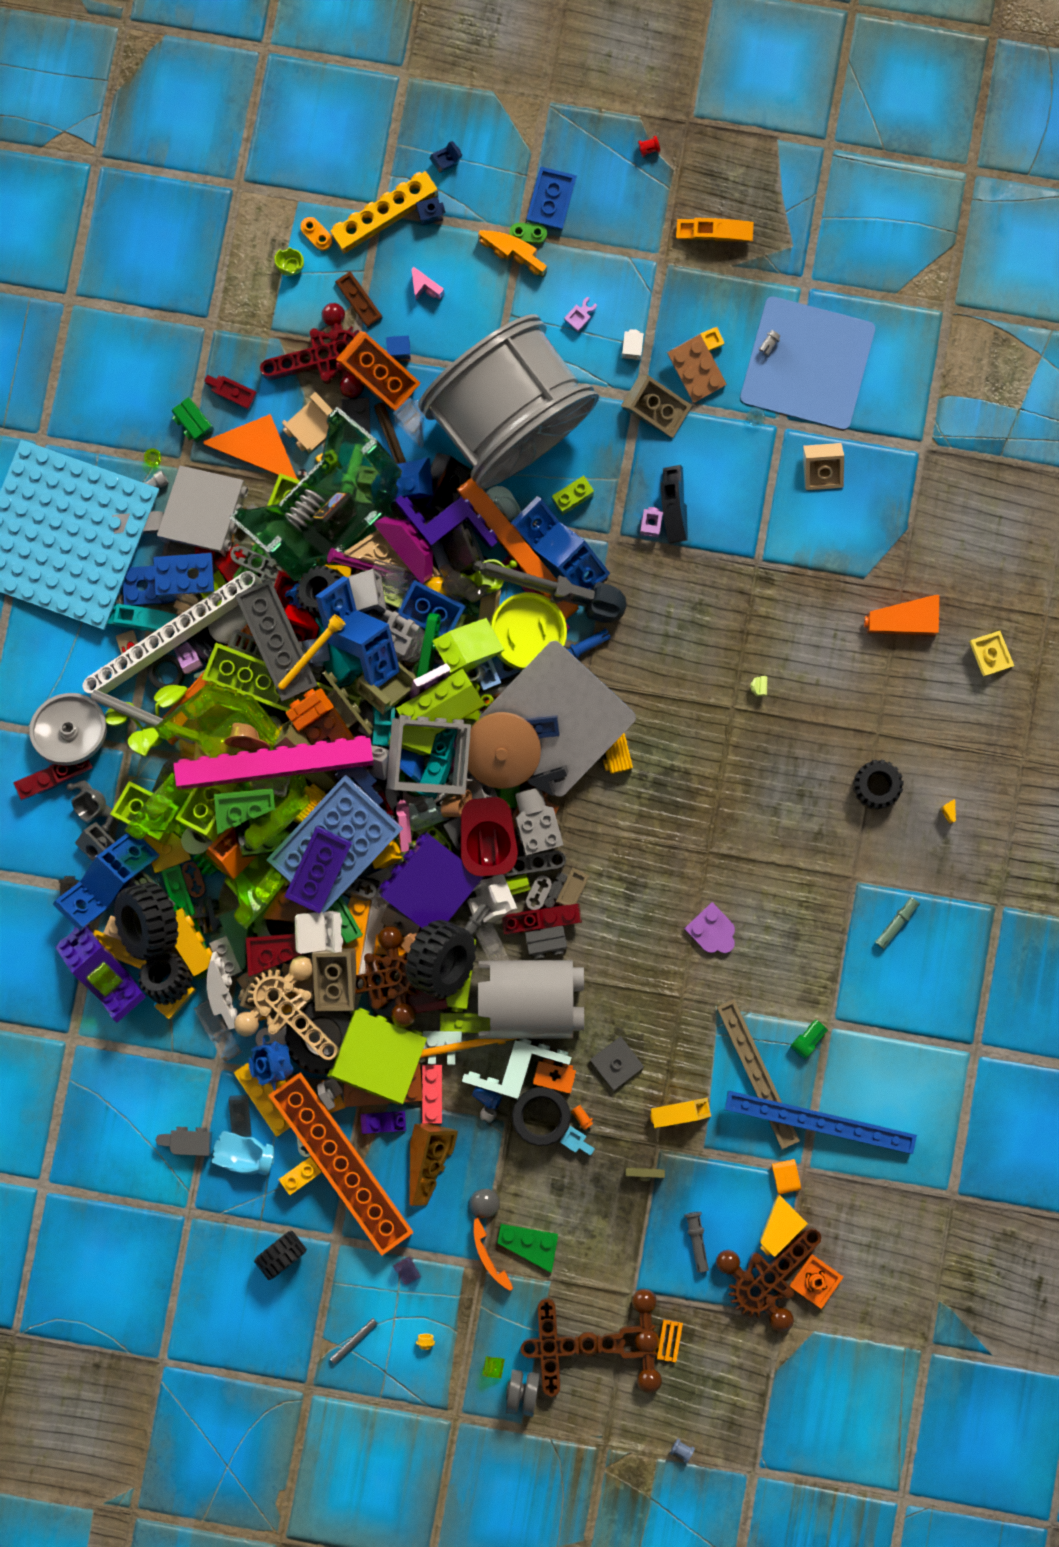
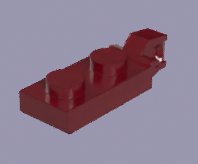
[204,375,257,410]

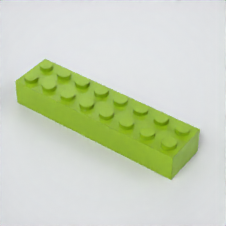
[202,643,361,730]

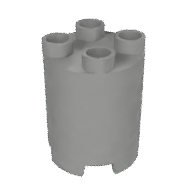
[478,960,584,1039]

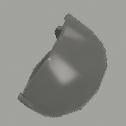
[469,1189,500,1218]

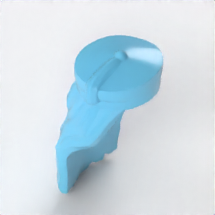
[211,1131,274,1176]

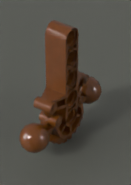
[313,926,417,1027]
[716,1228,821,1333]

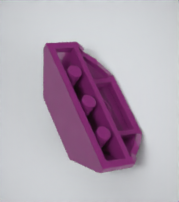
[374,517,433,584]

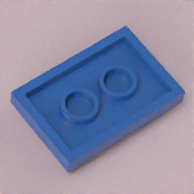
[526,166,577,231]

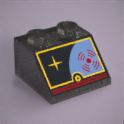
[311,492,357,540]

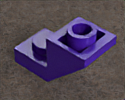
[361,1111,406,1134]

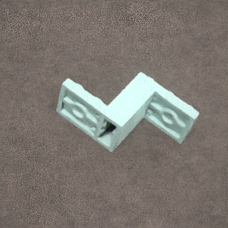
[462,1039,571,1098]

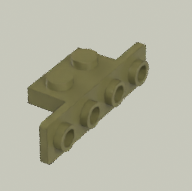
[323,671,374,736]

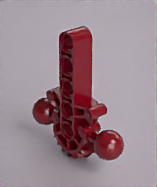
[260,303,364,398]

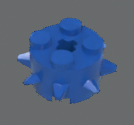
[248,1037,293,1090]

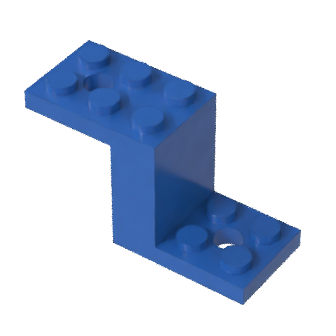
[511,496,610,589]
[123,553,214,606]
[316,576,400,688]
[53,829,160,931]

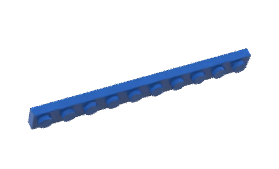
[724,1091,917,1154]

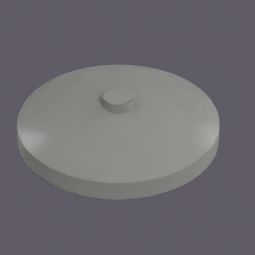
[29,693,107,766]

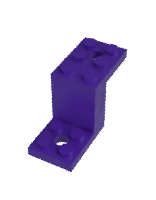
[395,495,498,550]
[55,926,146,1023]

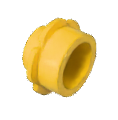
[416,1334,435,1350]

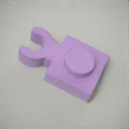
[564,297,597,332]

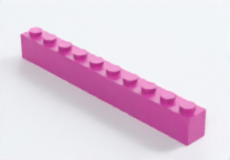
[174,736,374,790]

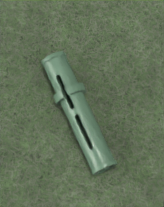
[875,897,920,949]

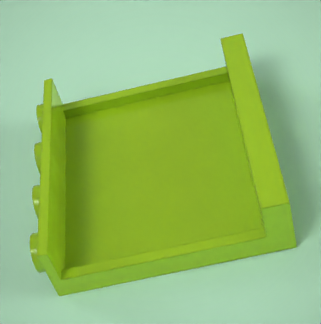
[327,1008,427,1105]

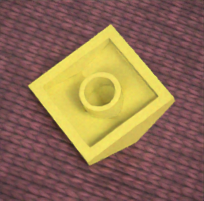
[969,631,1014,677]

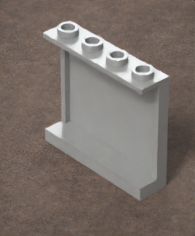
[157,466,249,557]

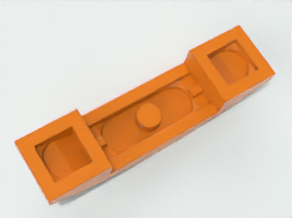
[474,1217,513,1291]

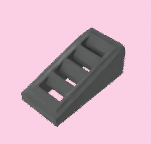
[228,629,264,661]

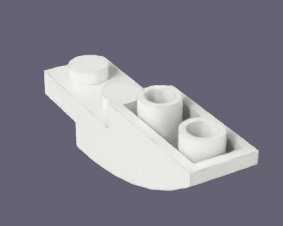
[207,951,239,1029]

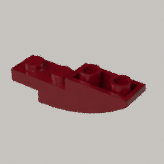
[13,759,93,801]
[502,903,582,934]

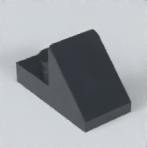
[528,765,568,796]

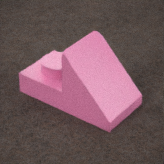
[412,267,445,300]

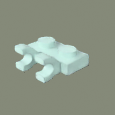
[408,797,449,832]
[423,1031,462,1065]

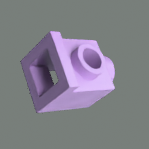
[640,507,663,538]

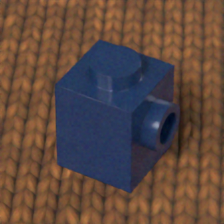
[416,197,446,226]

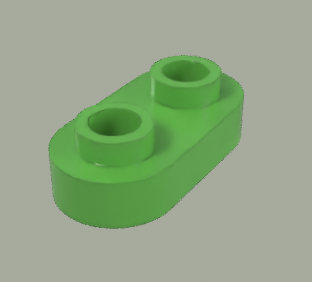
[509,223,547,244]

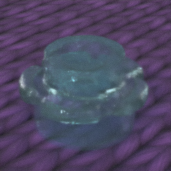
[746,407,765,426]

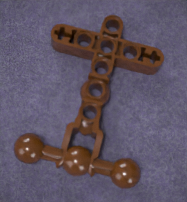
[521,1289,662,1397]

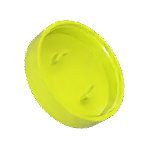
[490,592,567,670]

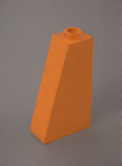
[864,595,939,636]

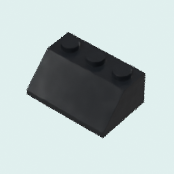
[413,453,472,516]

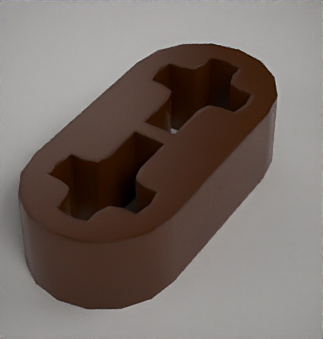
[182,862,206,898]

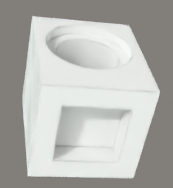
[622,330,644,360]

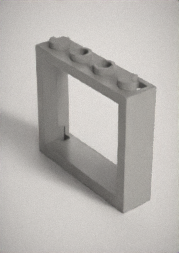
[386,715,471,794]

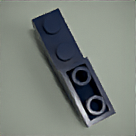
[334,767,385,807]

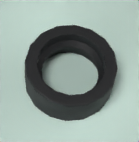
[148,654,185,690]

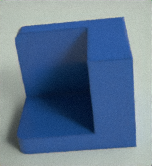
[386,335,411,360]

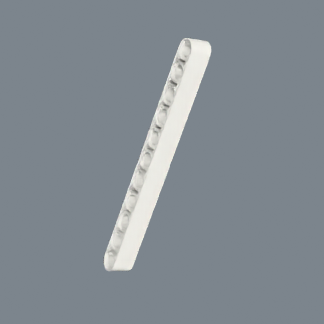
[83,571,262,695]

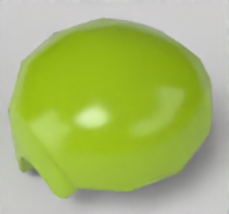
[274,247,304,276]

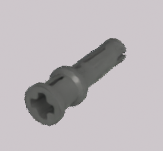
[684,1211,709,1272]

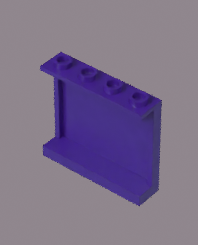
[378,832,483,928]

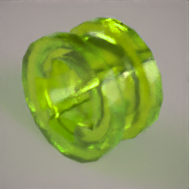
[144,448,161,467]

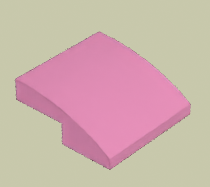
[396,800,411,852]

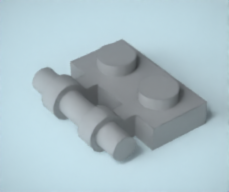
[384,610,421,656]

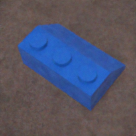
[372,458,433,506]
[396,580,465,636]

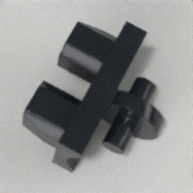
[191,896,223,934]

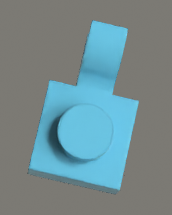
[560,1126,595,1155]

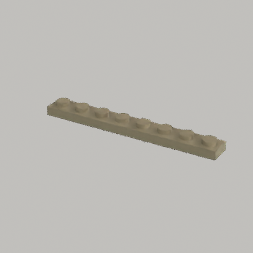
[716,999,799,1149]

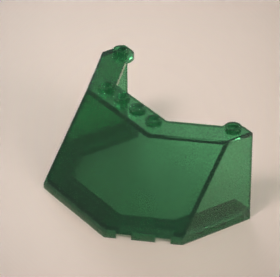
[229,407,402,581]

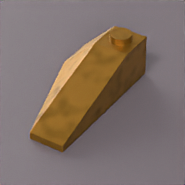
[410,1123,458,1206]

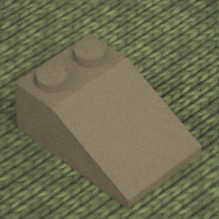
[621,374,692,438]
[312,948,356,1011]

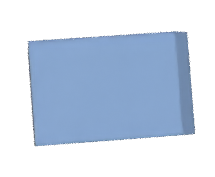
[474,659,501,691]

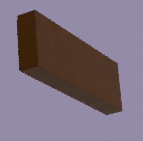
[335,271,383,328]

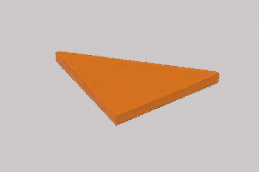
[203,414,297,479]

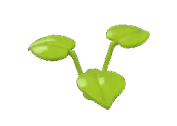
[105,685,188,757]

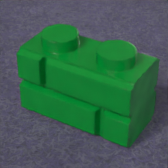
[171,397,214,443]

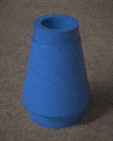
[472,1086,502,1110]

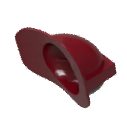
[461,797,518,878]

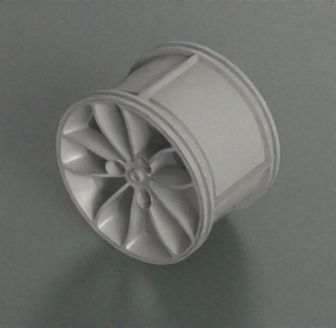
[418,314,599,489]

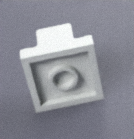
[467,875,517,924]

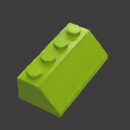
[396,668,485,735]

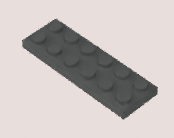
[235,579,318,702]

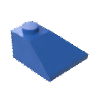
[388,748,424,783]

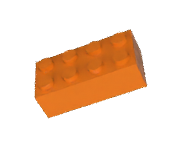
[336,331,420,412]

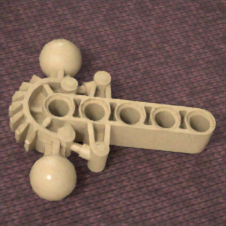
[234,956,339,1060]

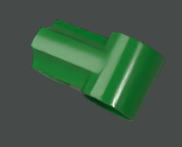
[790,1019,828,1060]

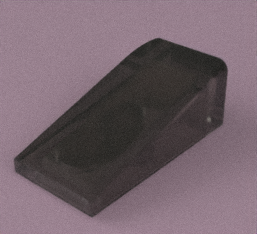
[229,1095,252,1137]

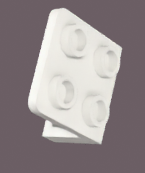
[295,911,343,954]

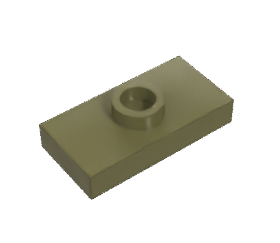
[625,1167,665,1181]

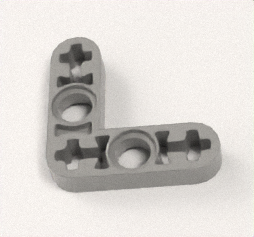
[230,546,283,585]

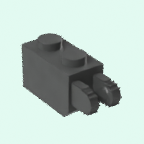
[155,1127,212,1156]

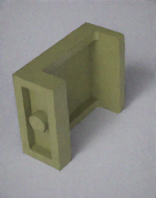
[355,660,417,715]

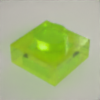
[482,1356,505,1378]

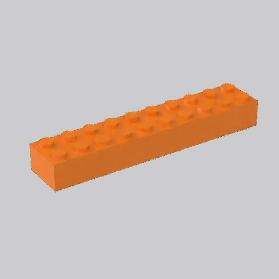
[268,1072,414,1256]

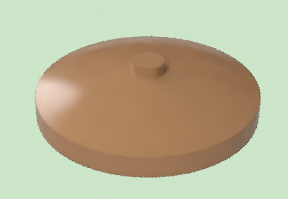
[468,712,541,789]

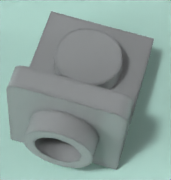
[317,1078,343,1110]

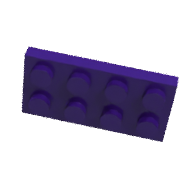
[285,826,353,914]

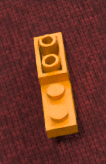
[676,218,754,242]
[478,230,547,277]

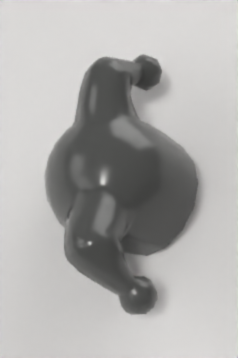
[66,780,115,833]

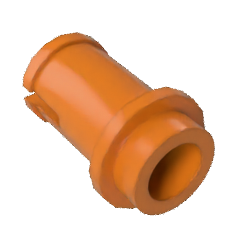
[570,1105,593,1130]

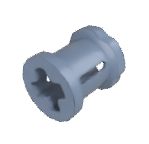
[669,1438,695,1464]

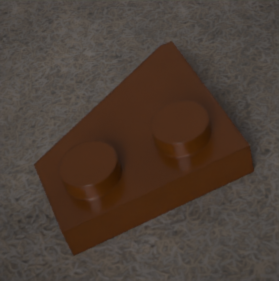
[263,886,313,921]

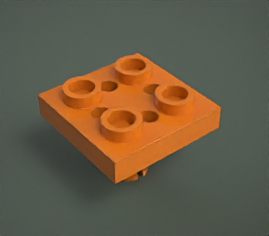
[789,1254,843,1309]

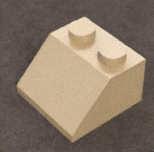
[803,443,844,490]

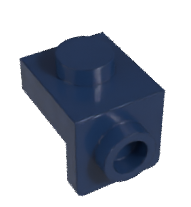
[429,141,462,173]

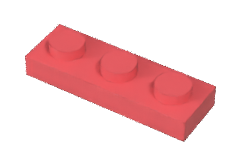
[422,1065,442,1123]

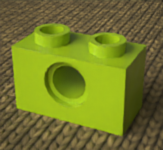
[552,475,594,516]

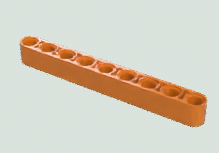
[457,478,579,620]

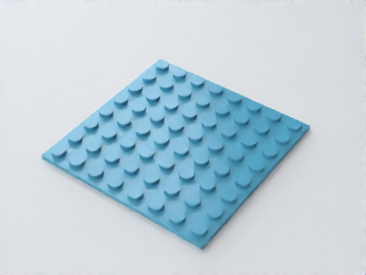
[0,440,160,630]

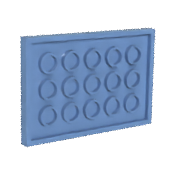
[267,775,403,913]

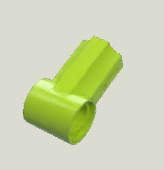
[505,874,531,895]

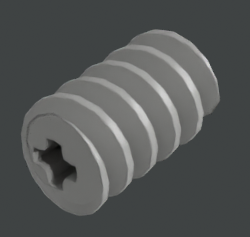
[285,489,326,532]

